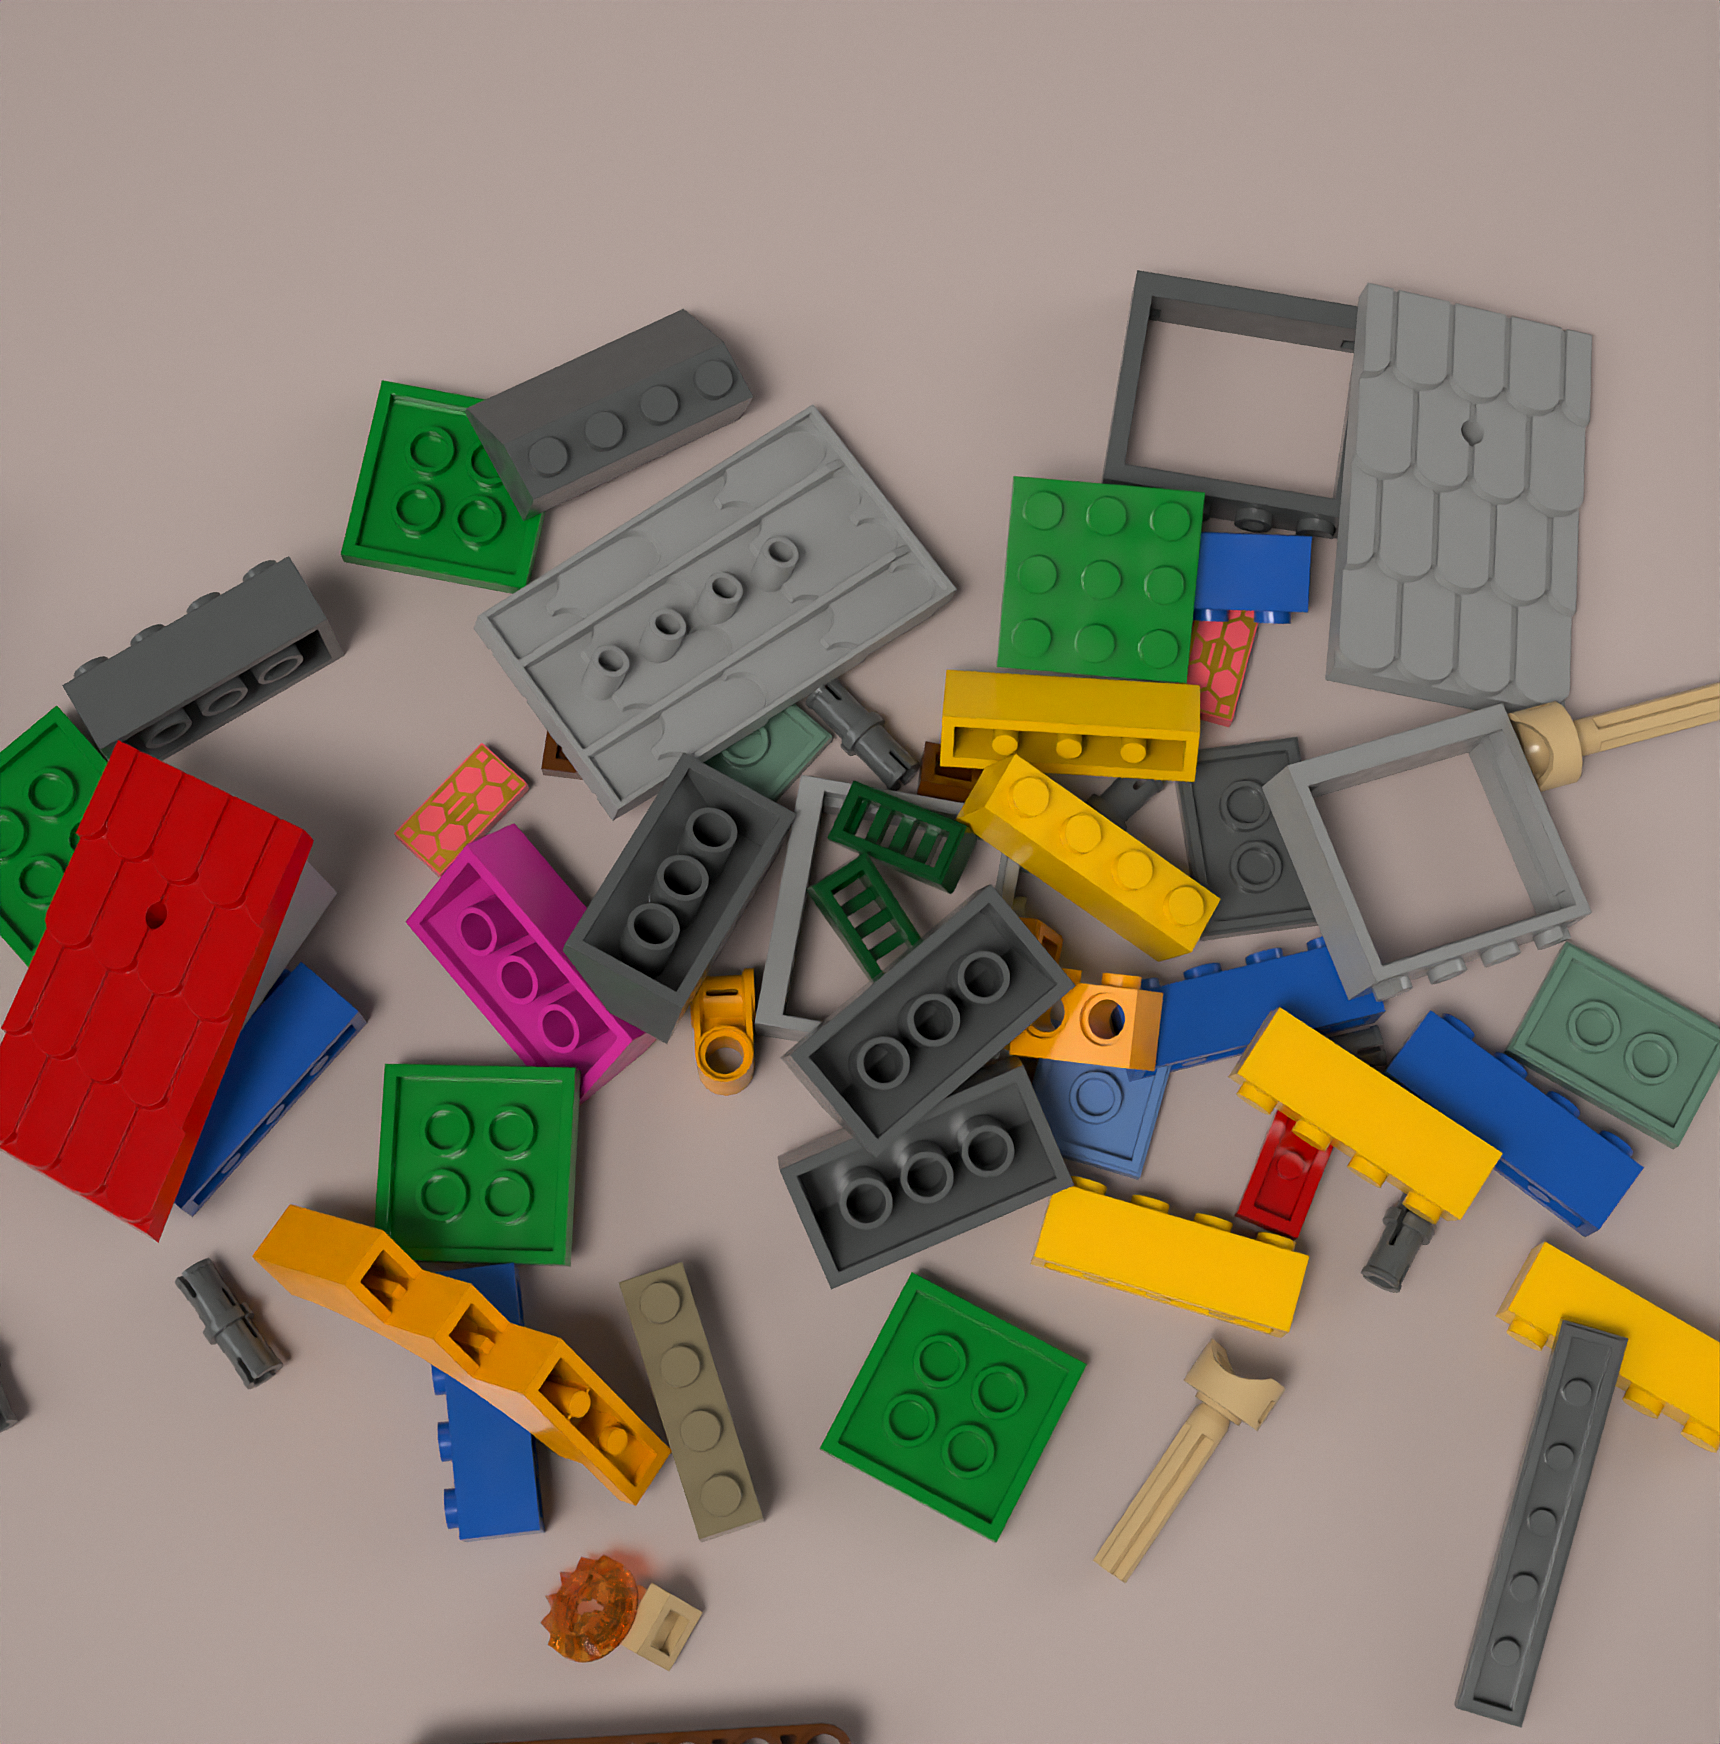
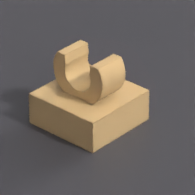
[610,1582,703,1671]

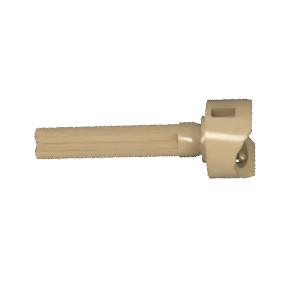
[1507,682,1720,792]
[1093,1338,1286,1583]

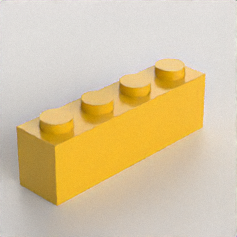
[940,670,1200,782]
[955,754,1221,962]
[1228,1007,1503,1224]
[1030,1176,1309,1338]
[1495,1242,1720,1453]

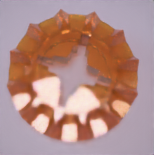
[540,1554,639,1663]

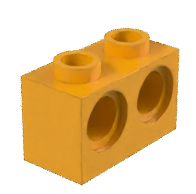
[1009,968,1163,1071]

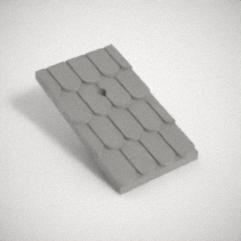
[1325,283,1592,714]
[474,405,957,821]

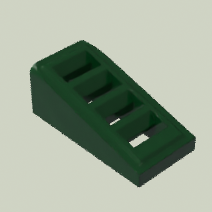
[827,780,977,894]
[806,852,921,981]

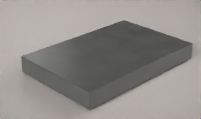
[1175,737,1318,941]

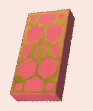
[1176,610,1258,727]
[394,743,529,878]

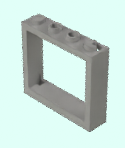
[1262,703,1592,1002]
[755,775,1030,1070]

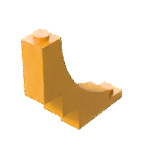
[252,1204,671,1506]

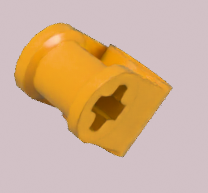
[690,968,756,1096]

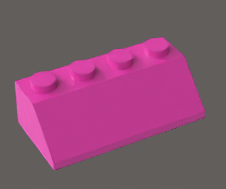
[406,823,657,1106]

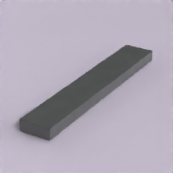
[1454,1318,1628,1728]

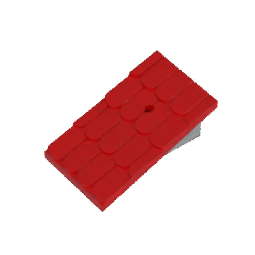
[0,740,337,1243]

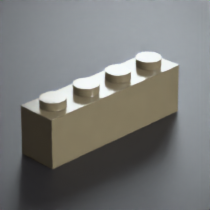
[619,1262,765,1542]

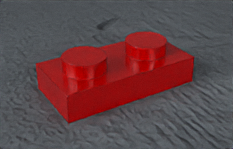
[1234,1109,1333,1241]

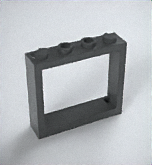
[1101,270,1358,540]

